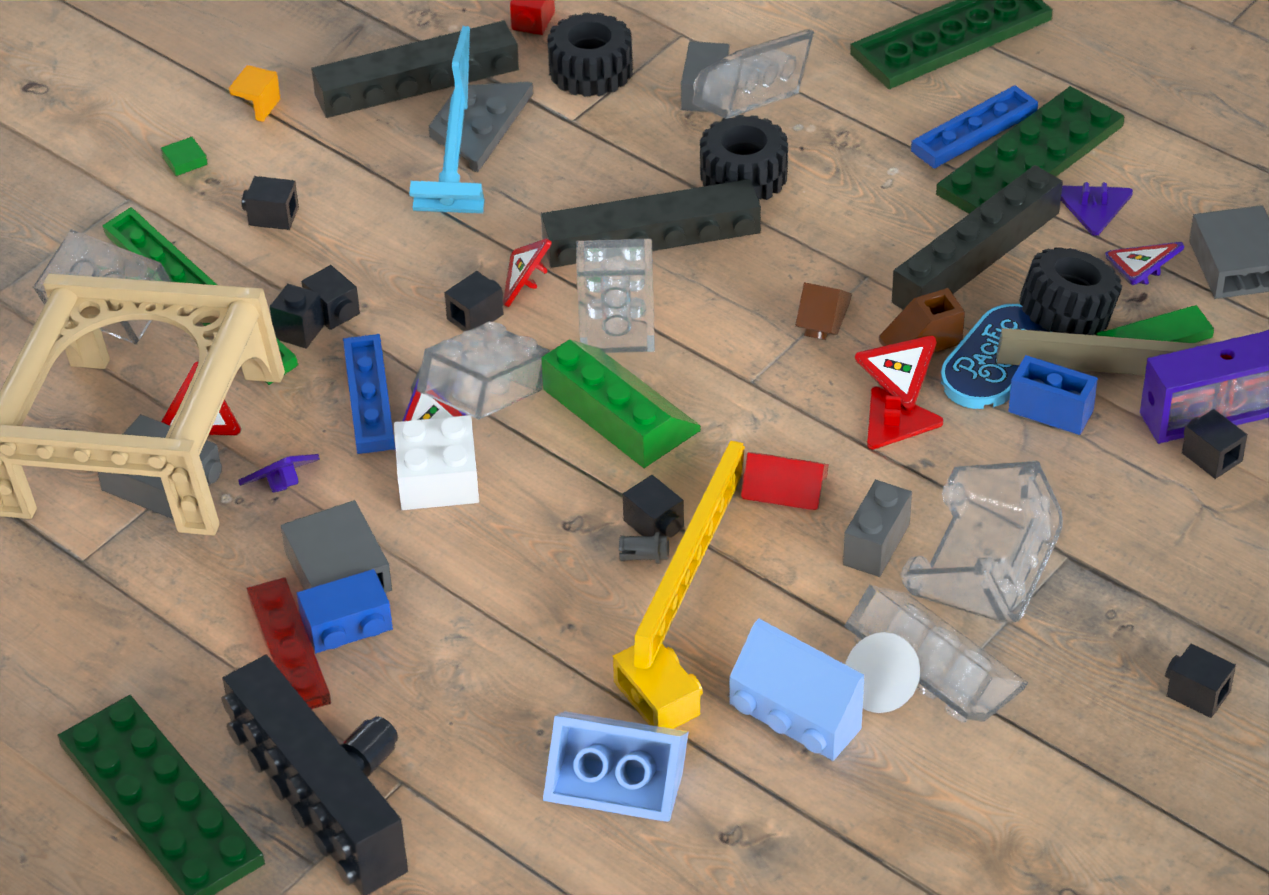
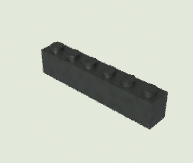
[311,20,519,118]
[892,165,1063,310]
[541,179,761,268]

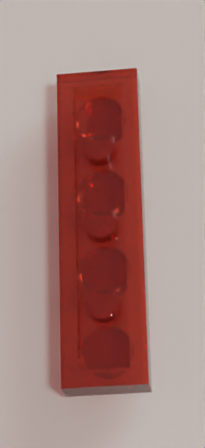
[247,577,331,709]

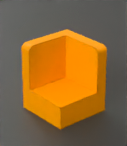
[229,65,281,122]

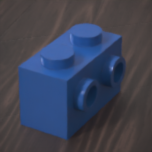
[1008,355,1098,435]
[297,569,393,654]

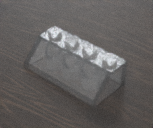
[692,29,814,119]
[844,585,1028,723]

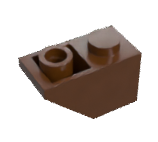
[879,288,965,353]

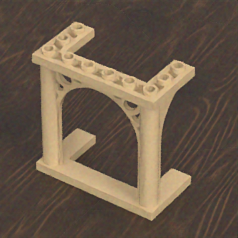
[0,273,285,536]

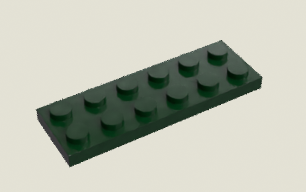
[850,0,1053,90]
[936,86,1125,214]
[58,695,265,895]

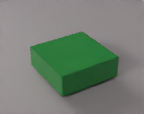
[161,136,208,176]

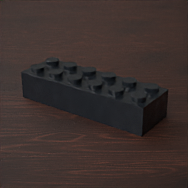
[221,654,408,895]

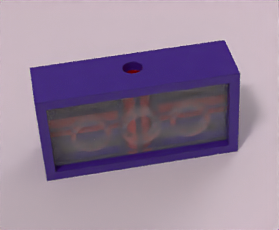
[1140,330,1269,444]

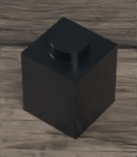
[242,176,299,230]
[301,265,360,330]
[444,271,504,337]
[269,283,324,349]
[1182,409,1248,479]
[622,475,684,537]
[1165,643,1236,718]

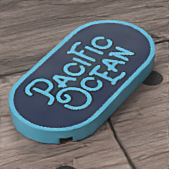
[941,304,1052,409]

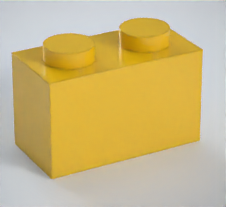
[613,644,703,729]

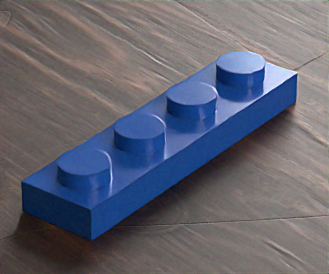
[911,85,1038,169]
[343,334,395,454]

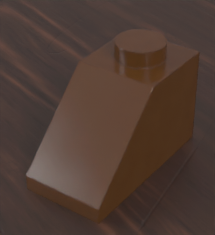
[795,282,852,340]

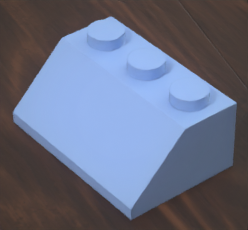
[729,618,864,761]
[543,711,689,822]

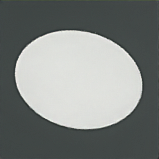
[845,632,920,713]

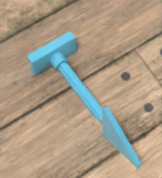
[409,26,485,213]

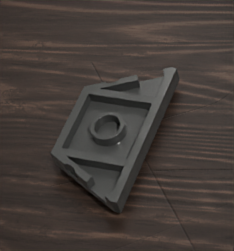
[429,82,533,172]

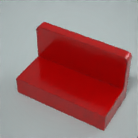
[741,452,829,510]

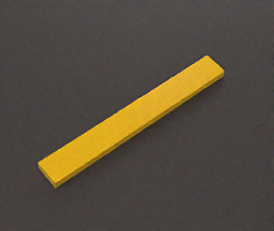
[634,440,745,670]

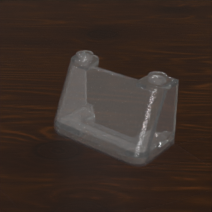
[900,461,1063,623]

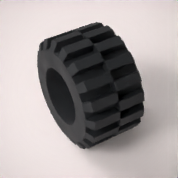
[547,12,633,97]
[700,115,788,200]
[1019,247,1122,335]

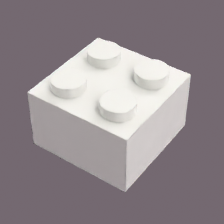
[394,415,479,510]

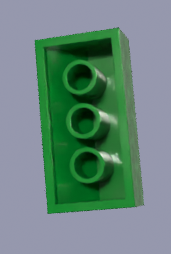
[541,339,701,468]

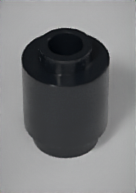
[341,716,398,777]

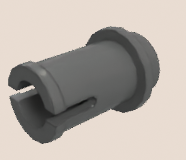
[619,532,670,564]

